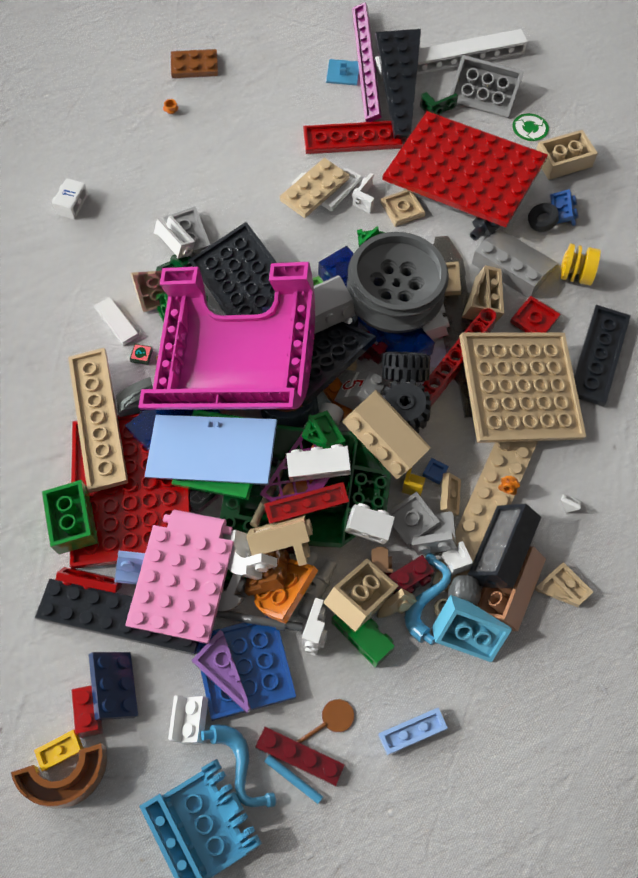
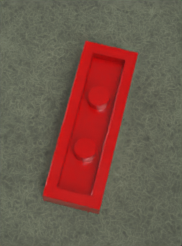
[55,567,122,593]

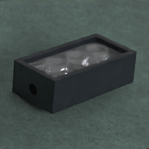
[468,504,542,588]

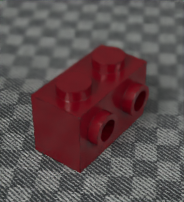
[388,555,434,594]

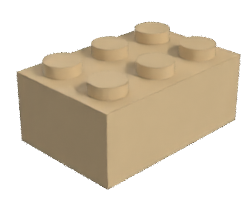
[536,130,598,180]
[323,559,398,632]

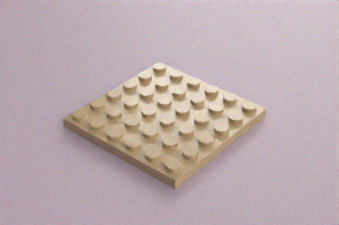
[459,333,586,443]

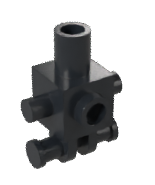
[470,217,501,241]

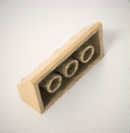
[342,390,431,479]

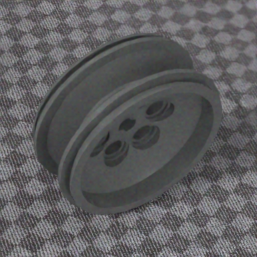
[347,232,449,333]

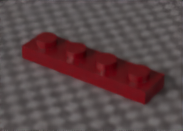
[255,727,345,787]

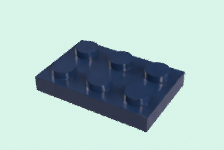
[88,652,138,720]

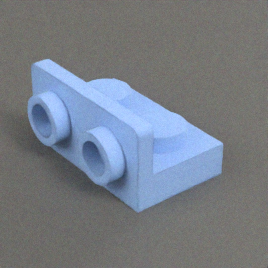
[115,550,145,585]

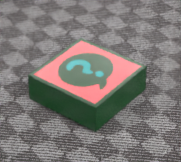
[130,344,153,365]

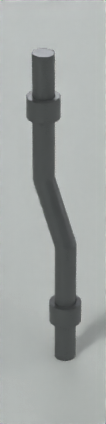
[216,610,303,631]

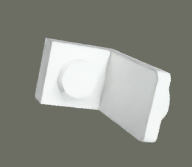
[352,173,374,214]

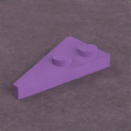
[191,630,251,713]

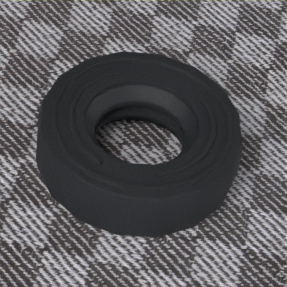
[528,203,559,232]

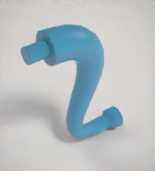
[404,553,452,645]
[201,725,276,808]

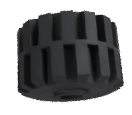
[382,379,431,433]

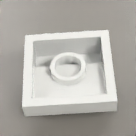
[302,598,328,656]

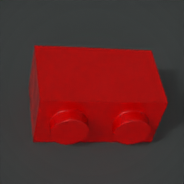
[71,685,103,738]

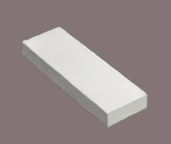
[94,297,139,346]

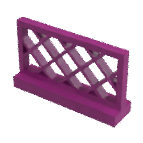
[260,432,330,502]

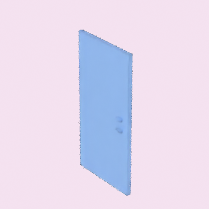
[145,415,277,484]

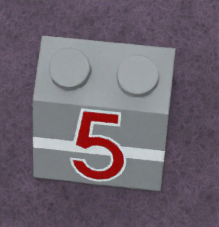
[334,371,386,410]

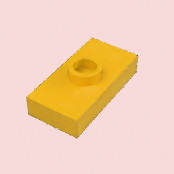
[34,730,84,771]

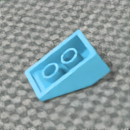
[432,595,512,662]

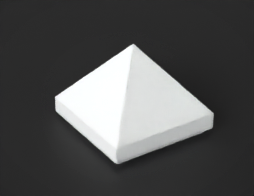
[561,494,581,513]

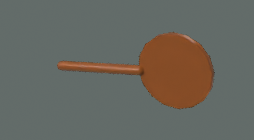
[297,699,354,743]

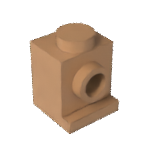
[371,546,393,576]

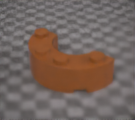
[11,743,107,809]

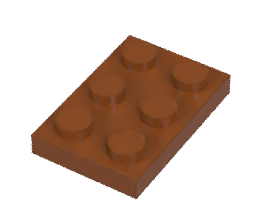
[171,49,218,78]

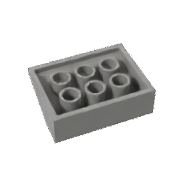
[450,55,524,118]
[472,229,558,298]

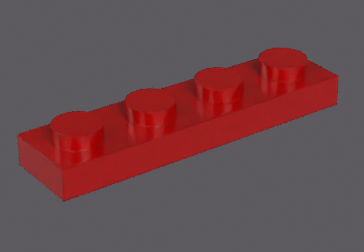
[264,482,349,524]

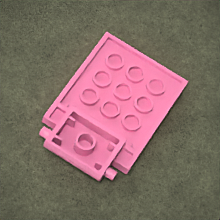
[125,510,234,644]

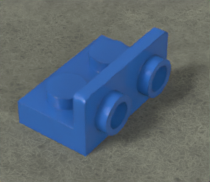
[550,189,579,226]

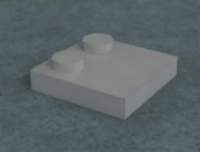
[389,492,441,547]

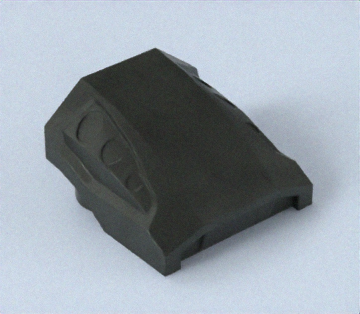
[116,377,153,417]

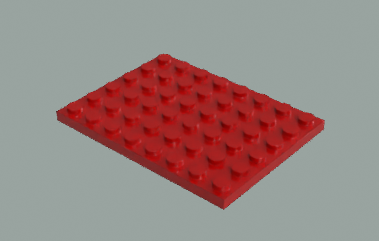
[382,111,548,228]
[69,409,191,569]

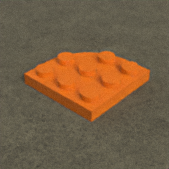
[254,559,318,624]

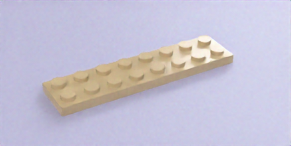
[68,348,129,493]

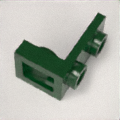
[420,92,458,115]

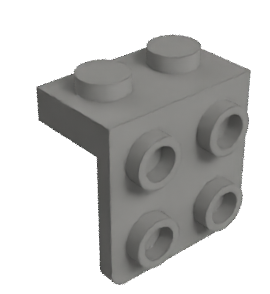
[411,511,457,555]

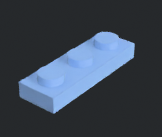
[378,708,448,756]

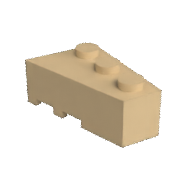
[462,265,504,323]

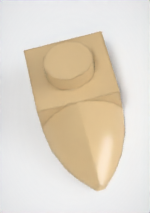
[377,588,417,618]

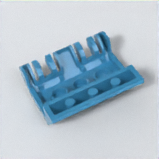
[139,759,262,878]

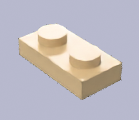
[440,472,461,516]

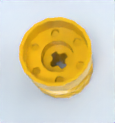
[561,243,601,286]

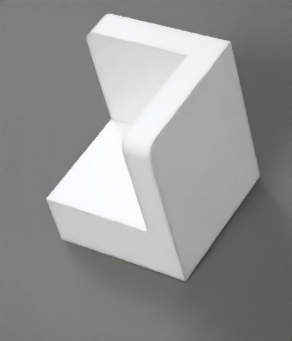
[442,541,473,576]

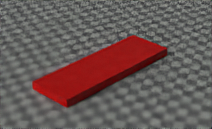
[303,121,402,154]

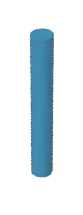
[265,755,323,804]

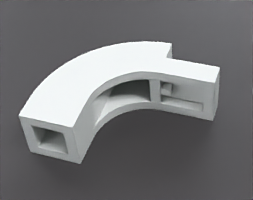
[223,530,277,579]

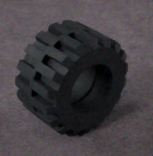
[382,352,431,382]

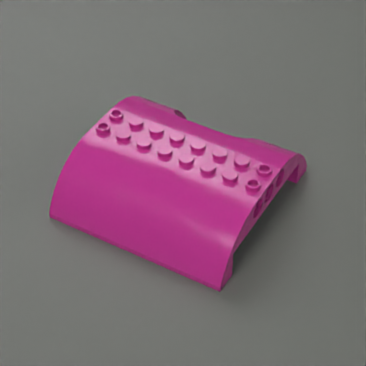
[138,262,315,410]

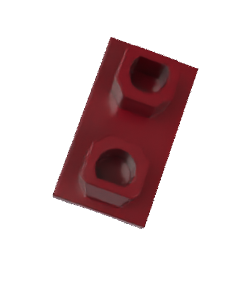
[358,331,388,365]

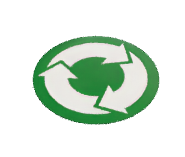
[512,113,549,141]

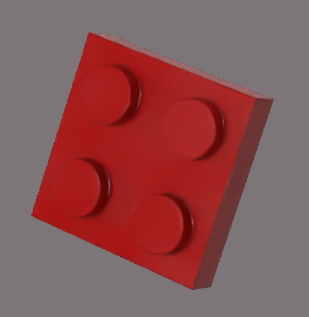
[510,296,561,333]

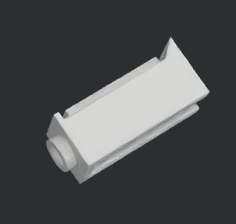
[154,215,195,259]

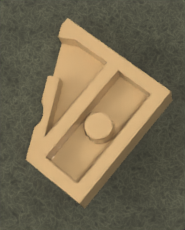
[535,562,593,607]

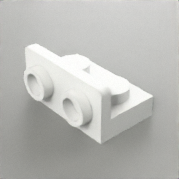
[169,695,208,744]

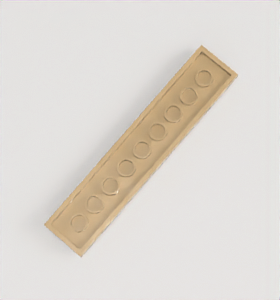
[431,441,538,593]

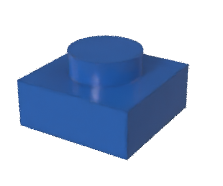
[422,458,449,485]

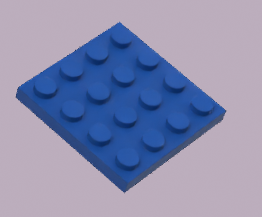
[196,616,296,721]

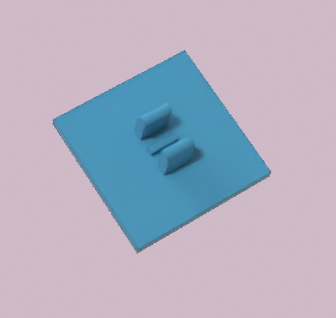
[326,59,359,86]

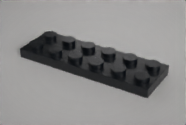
[574,305,631,407]

